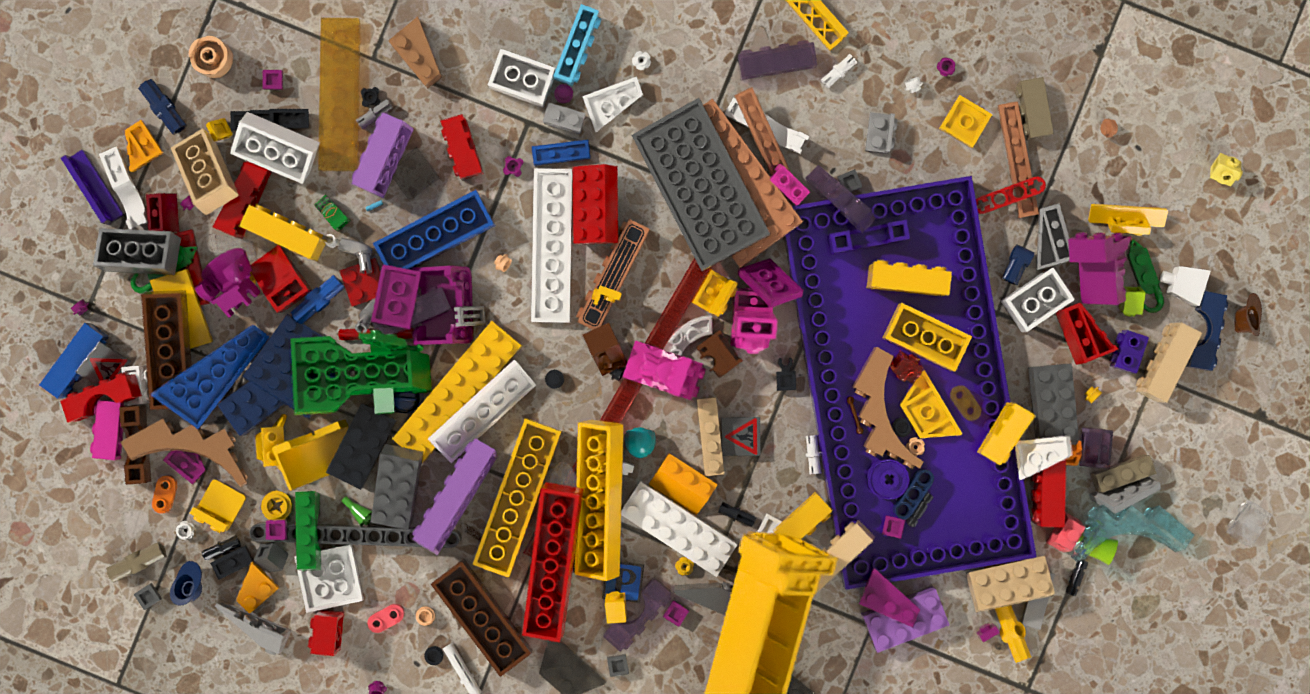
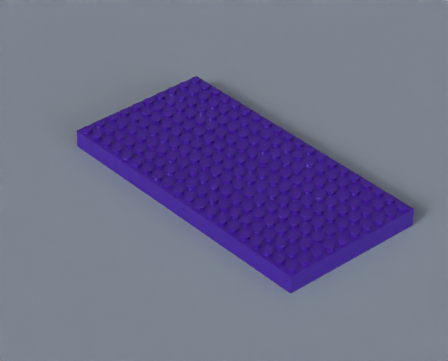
[784,176,1037,590]

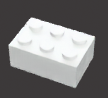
[488,49,556,108]
[1001,268,1075,332]

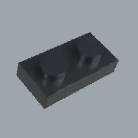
[210,545,254,580]

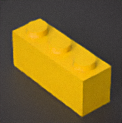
[773,492,832,539]

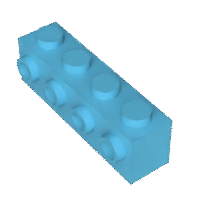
[554,4,602,87]

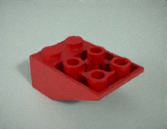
[251,244,312,313]

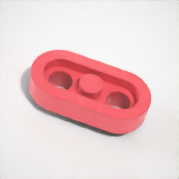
[367,604,405,633]

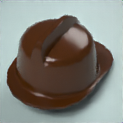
[1234,293,1262,336]

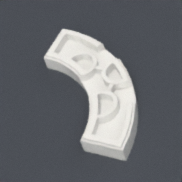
[662,315,713,356]

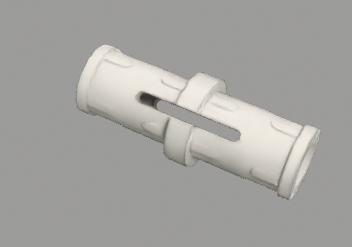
[820,54,857,89]
[805,435,822,474]

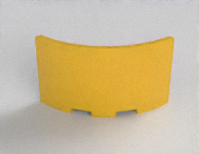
[272,419,349,491]

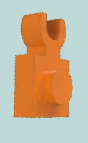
[1066,440,1082,466]

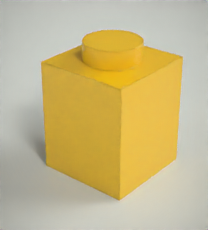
[605,591,627,623]

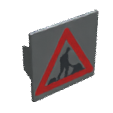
[75,341,131,385]
[722,417,761,456]

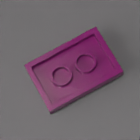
[738,258,803,308]
[371,264,421,330]

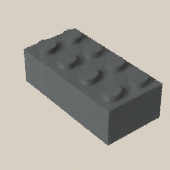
[93,228,181,275]
[1028,363,1079,441]
[371,444,423,530]

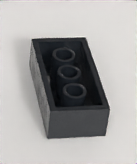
[326,403,397,490]

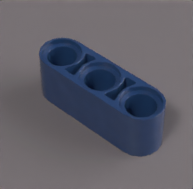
[893,469,934,519]

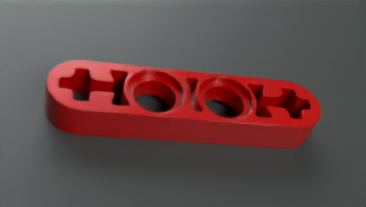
[976,176,1046,214]

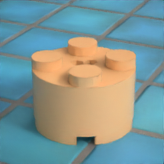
[189,36,233,78]

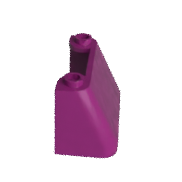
[412,266,473,345]

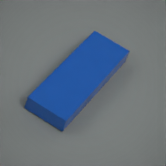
[532,140,591,166]

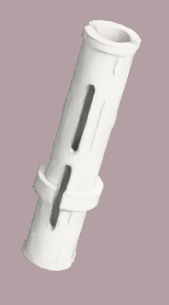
[442,643,482,694]

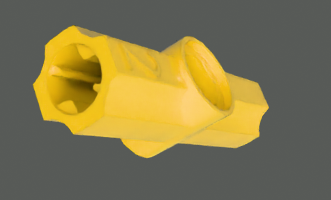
[995,605,1031,663]

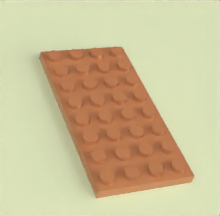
[704,98,803,268]

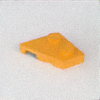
[125,120,164,173]
[236,561,279,614]

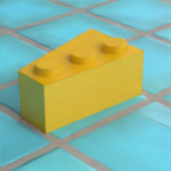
[977,402,1035,465]

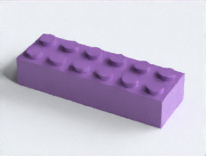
[413,438,498,555]

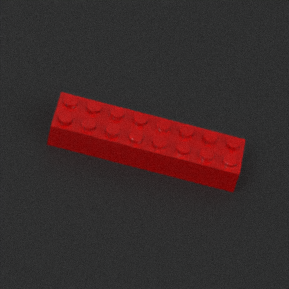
[522,482,584,642]

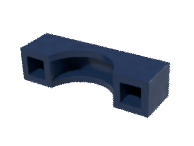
[1186,291,1228,371]

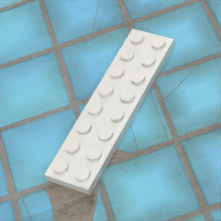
[531,168,573,323]

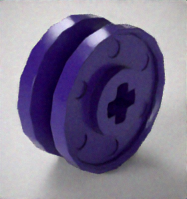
[867,459,910,500]

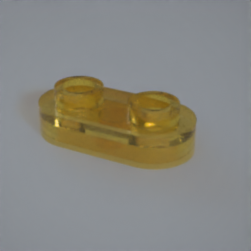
[950,385,981,421]

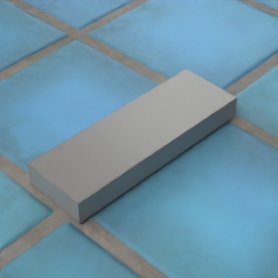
[1021,572,1055,630]

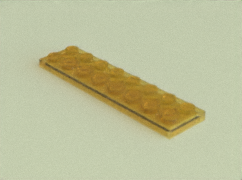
[318,18,360,172]

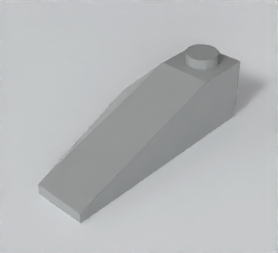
[215,600,291,655]

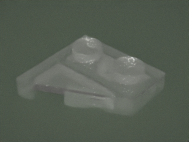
[209,234,258,262]

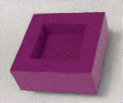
[262,70,283,90]
[882,515,906,539]
[266,519,287,540]
[663,600,689,627]
[976,623,1000,642]

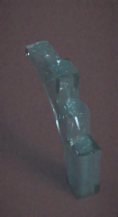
[1071,505,1194,562]

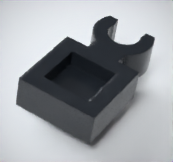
[776,358,796,391]

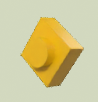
[206,118,233,142]

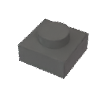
[837,169,863,195]
[134,583,162,610]
[607,654,629,677]

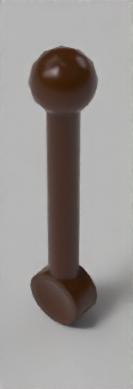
[847,396,864,435]

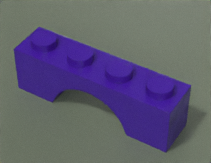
[828,220,910,254]

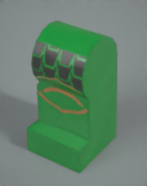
[314,194,351,232]

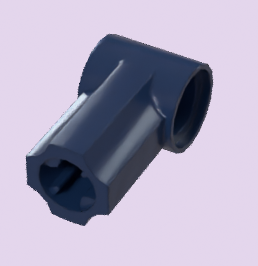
[1002,244,1034,285]

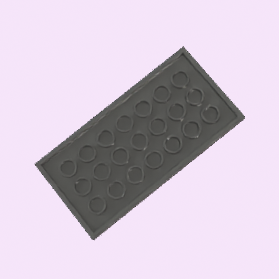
[632,98,771,271]

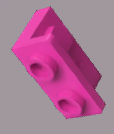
[770,164,810,205]

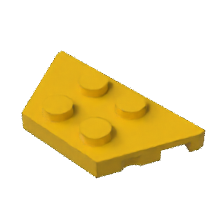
[900,370,962,438]

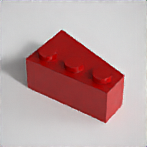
[440,114,484,181]
[1055,303,1118,365]

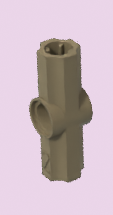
[106,542,167,583]

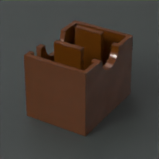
[583,323,628,376]
[696,330,743,378]

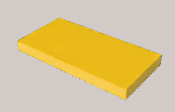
[150,269,213,349]

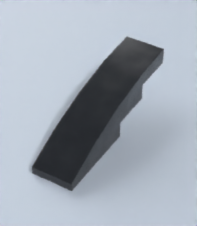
[230,109,309,131]

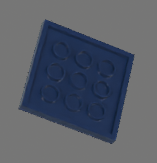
[243,314,336,419]

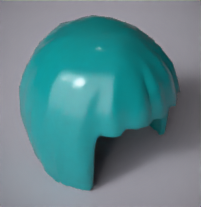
[624,427,656,458]

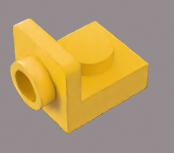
[591,286,622,305]

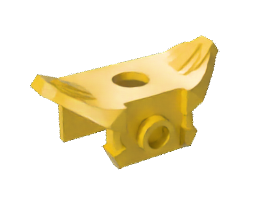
[255,414,287,471]

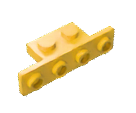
[1088,204,1168,236]

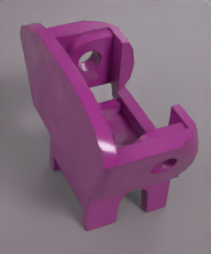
[195,248,261,318]

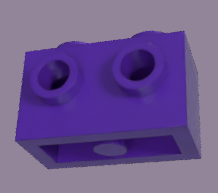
[1110,330,1149,374]

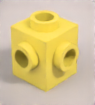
[1210,153,1243,186]

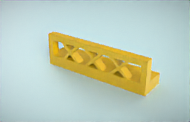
[785,0,849,51]

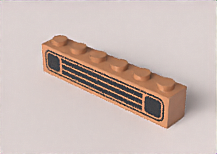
[576,219,650,330]

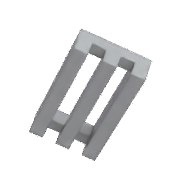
[454,306,486,327]

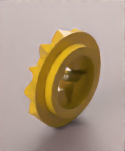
[261,491,292,520]

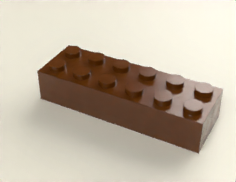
[141,290,192,410]
[430,559,533,677]

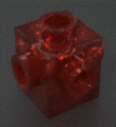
[890,350,923,384]

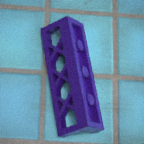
[61,150,125,225]

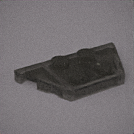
[539,640,606,694]

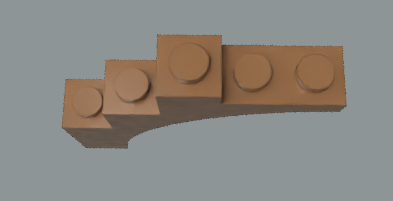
[852,347,923,469]
[121,419,248,488]

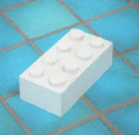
[230,112,320,184]

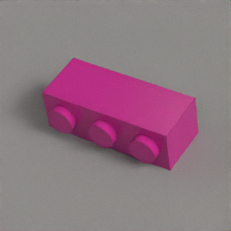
[90,400,126,460]

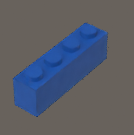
[39,323,109,399]

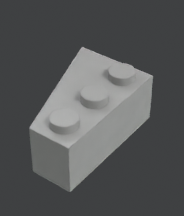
[1036,204,1070,270]

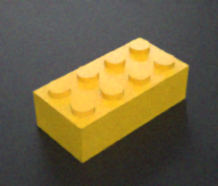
[240,204,327,261]
[867,260,952,297]
[882,303,972,372]

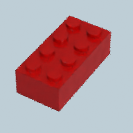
[573,164,618,245]
[1030,459,1066,527]

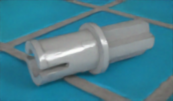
[356,100,393,130]

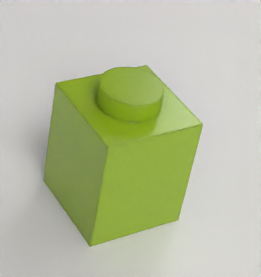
[1119,286,1146,317]

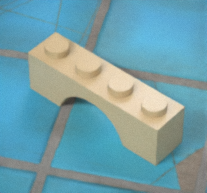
[696,397,724,476]

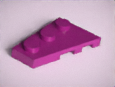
[858,568,920,628]

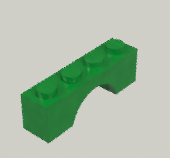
[295,491,321,571]

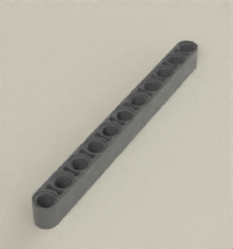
[249,522,462,548]

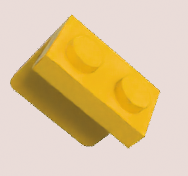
[691,269,738,316]
[189,479,246,533]

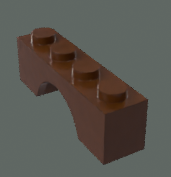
[119,405,152,485]

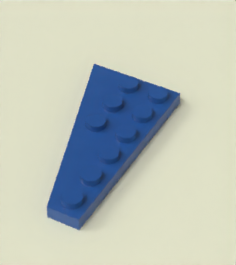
[150,325,269,429]

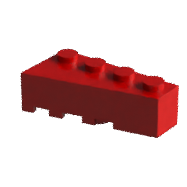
[212,161,272,239]

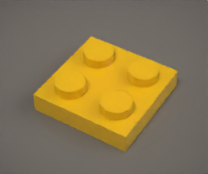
[939,95,993,148]

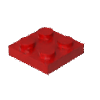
[339,258,381,307]

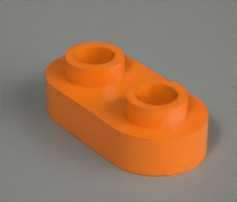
[152,475,178,513]

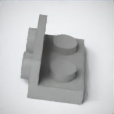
[865,112,897,154]

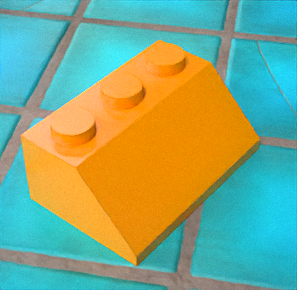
[648,453,718,515]

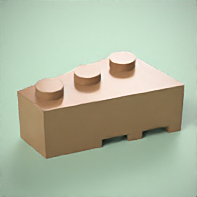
[388,16,442,89]

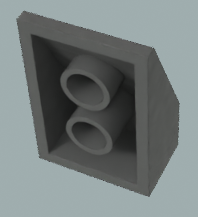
[674,582,733,616]

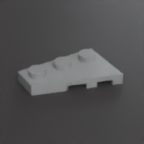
[1089,477,1161,514]

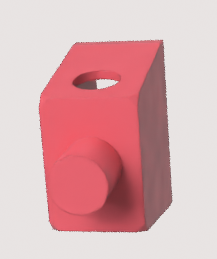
[1046,512,1085,552]

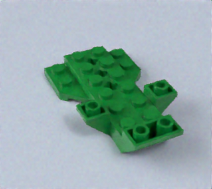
[291,336,432,415]

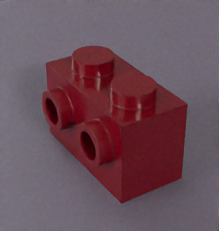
[146,193,179,232]

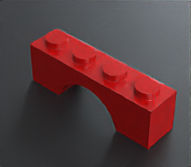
[60,372,142,423]

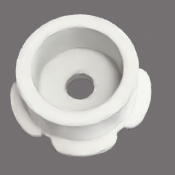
[632,51,651,70]
[905,77,923,93]
[176,521,195,540]

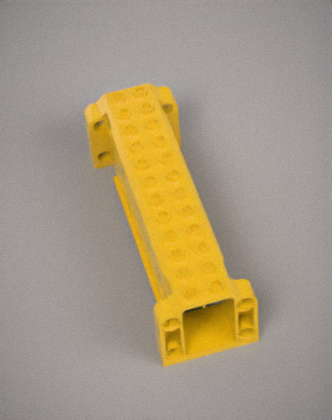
[704,531,838,694]

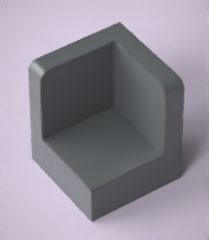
[254,542,288,572]

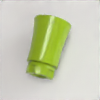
[1074,532,1118,565]

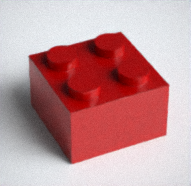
[308,609,345,656]

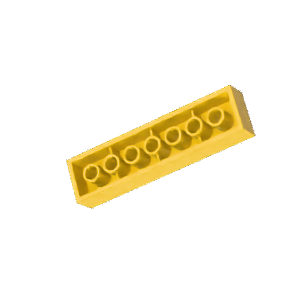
[392,321,523,463]
[472,418,562,578]
[575,420,623,581]

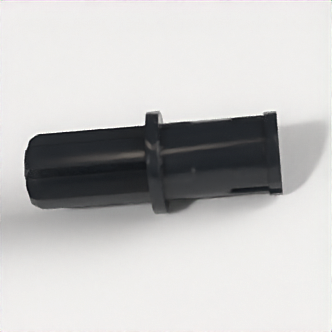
[718,502,756,527]
[202,535,241,561]

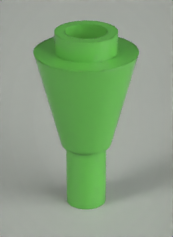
[341,496,372,526]

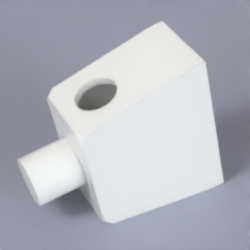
[1160,266,1211,307]

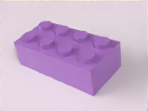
[351,112,414,198]
[861,586,949,653]

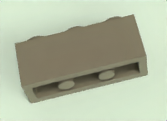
[1015,77,1054,140]
[1090,454,1157,493]

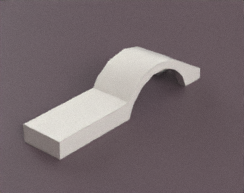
[725,98,809,154]
[99,146,148,230]

